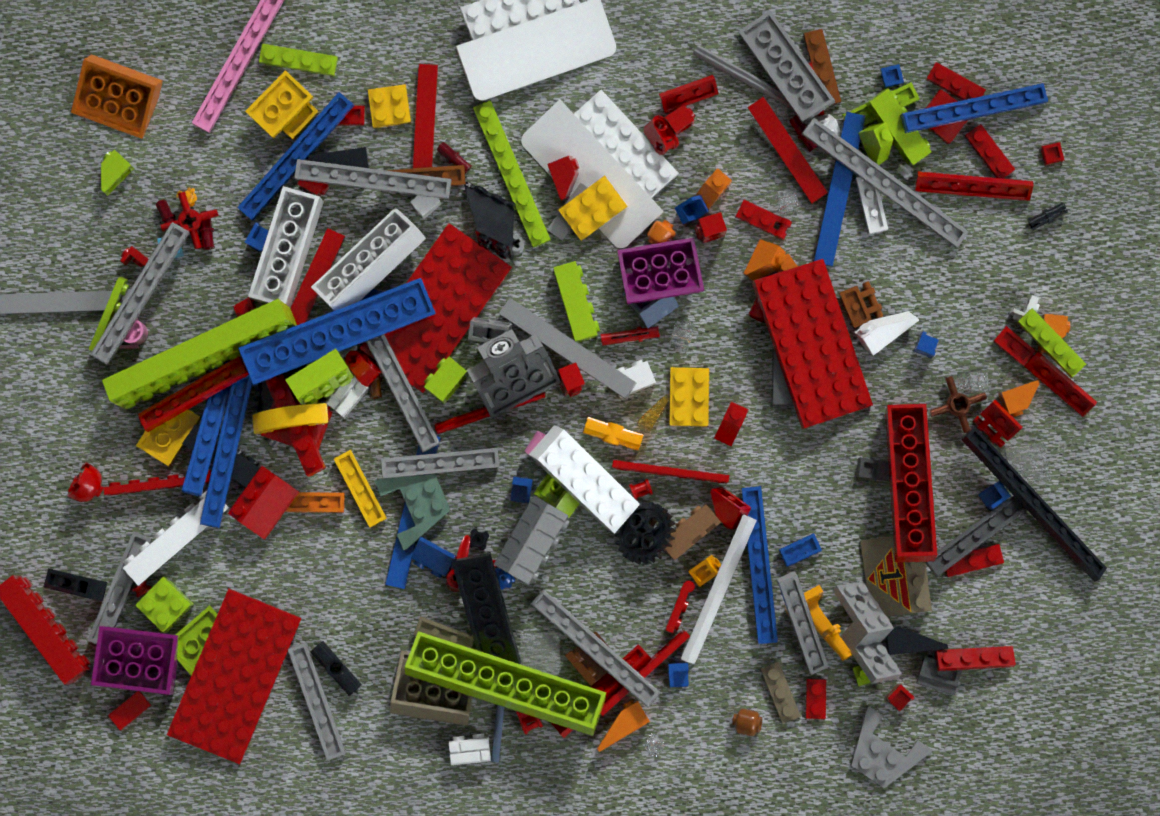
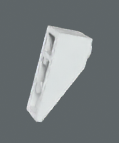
[855,311,919,356]

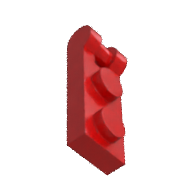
[735,199,792,240]
[665,581,695,633]

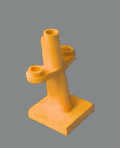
[784,585,852,661]

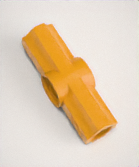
[583,417,643,451]

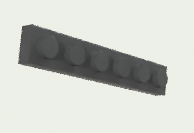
[925,496,1027,577]

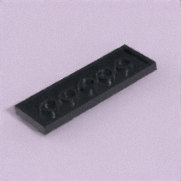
[451,553,521,664]

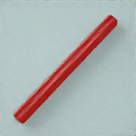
[434,391,546,434]

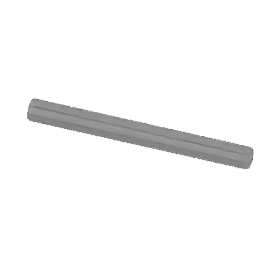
[693,45,792,109]

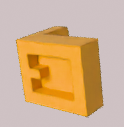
[688,555,721,587]

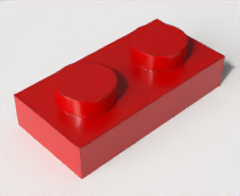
[993,326,1036,366]
[806,679,826,719]

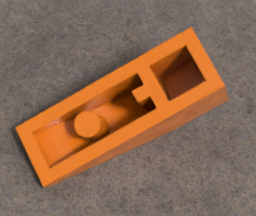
[597,700,650,752]

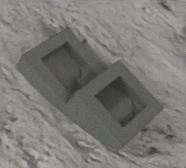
[856,457,890,482]

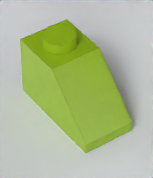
[858,122,894,165]
[101,149,134,196]

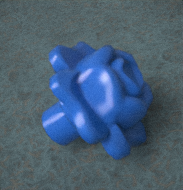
[495,568,515,590]

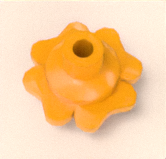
[176,187,197,208]

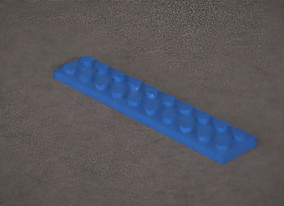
[238,278,436,385]

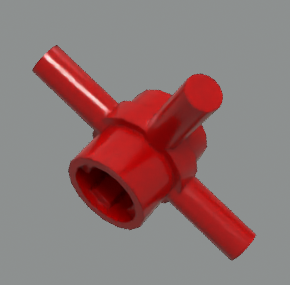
[161,191,219,249]

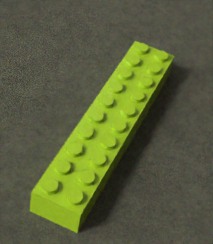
[102,299,297,409]
[405,631,606,736]

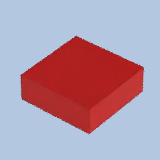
[1040,142,1065,166]

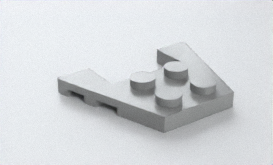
[851,706,932,788]

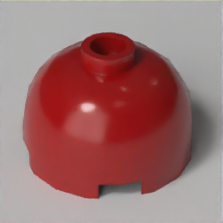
[67,462,103,502]

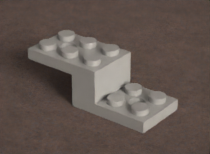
[832,582,902,684]

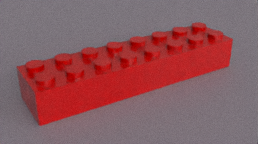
[885,404,937,562]

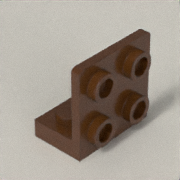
[565,632,609,686]

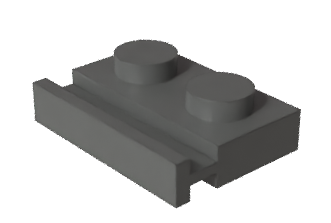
[916,656,962,695]

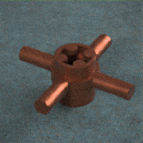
[929,376,987,433]

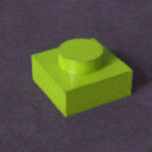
[852,665,871,687]

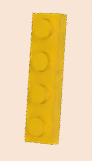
[334,450,387,528]

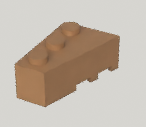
[665,504,721,561]

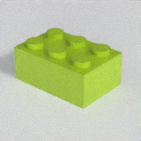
[286,349,354,405]

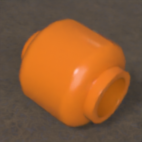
[647,219,676,244]

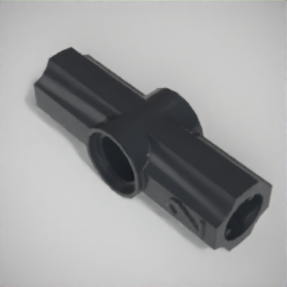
[311,641,362,696]

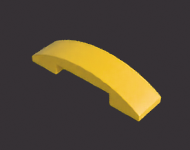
[252,403,328,434]

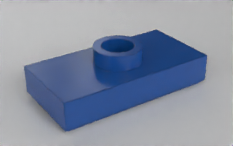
[778,533,822,567]

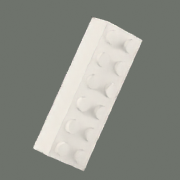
[248,186,324,308]
[311,207,426,311]
[529,425,640,534]

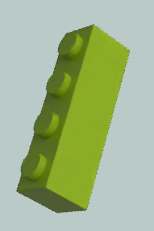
[865,89,932,166]
[553,261,600,343]

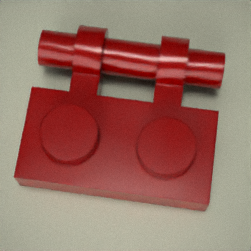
[972,400,1023,448]

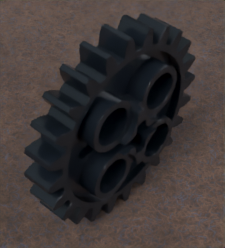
[615,501,676,565]

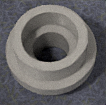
[897,163,914,180]

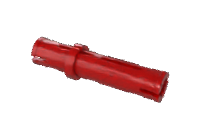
[601,325,660,346]

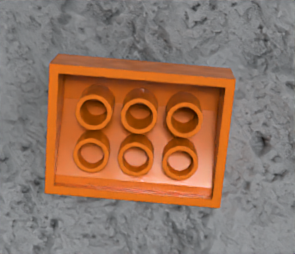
[71,55,163,139]

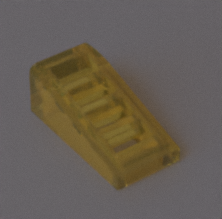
[637,394,670,431]

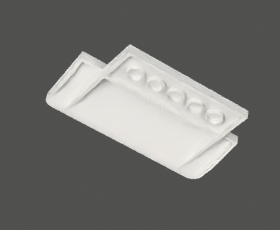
[456,0,616,101]
[521,90,679,248]

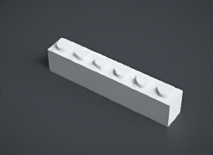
[123,490,229,586]

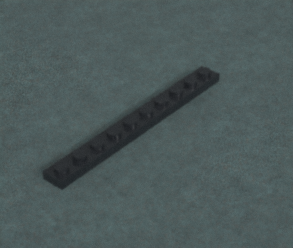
[962,426,1107,582]

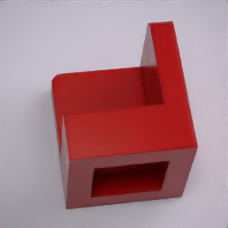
[885,684,915,712]

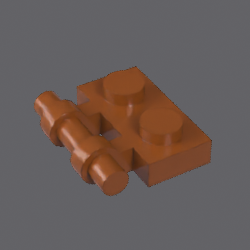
[839,281,884,329]

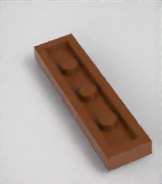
[803,29,841,105]
[387,165,466,186]

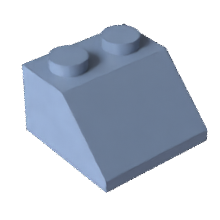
[622,292,679,328]

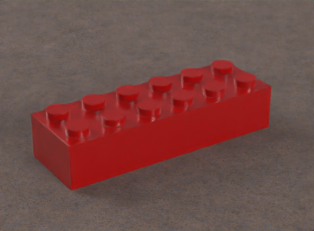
[0,575,91,685]

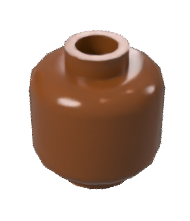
[732,708,763,736]

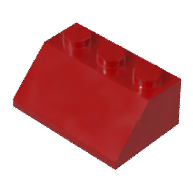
[227,466,299,540]

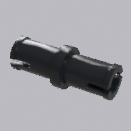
[1027,202,1068,231]

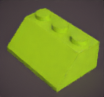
[533,473,579,518]

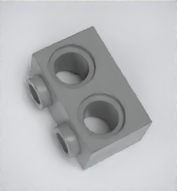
[468,317,512,343]

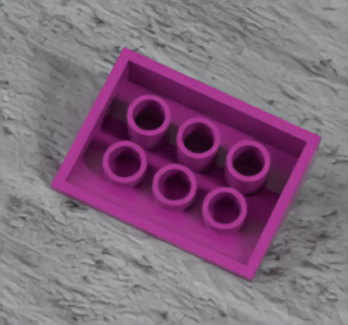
[617,238,704,304]
[91,626,178,695]

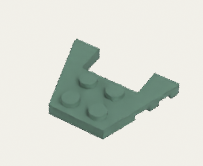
[374,474,451,551]

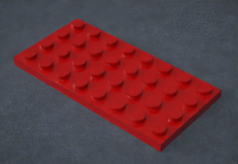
[360,223,512,393]
[752,259,873,429]
[166,588,301,764]

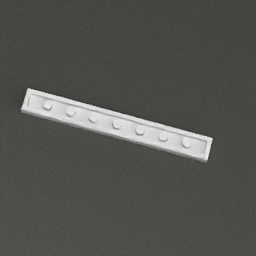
[681,515,757,664]

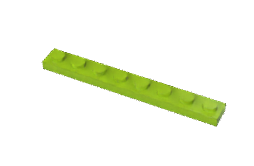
[473,100,551,248]

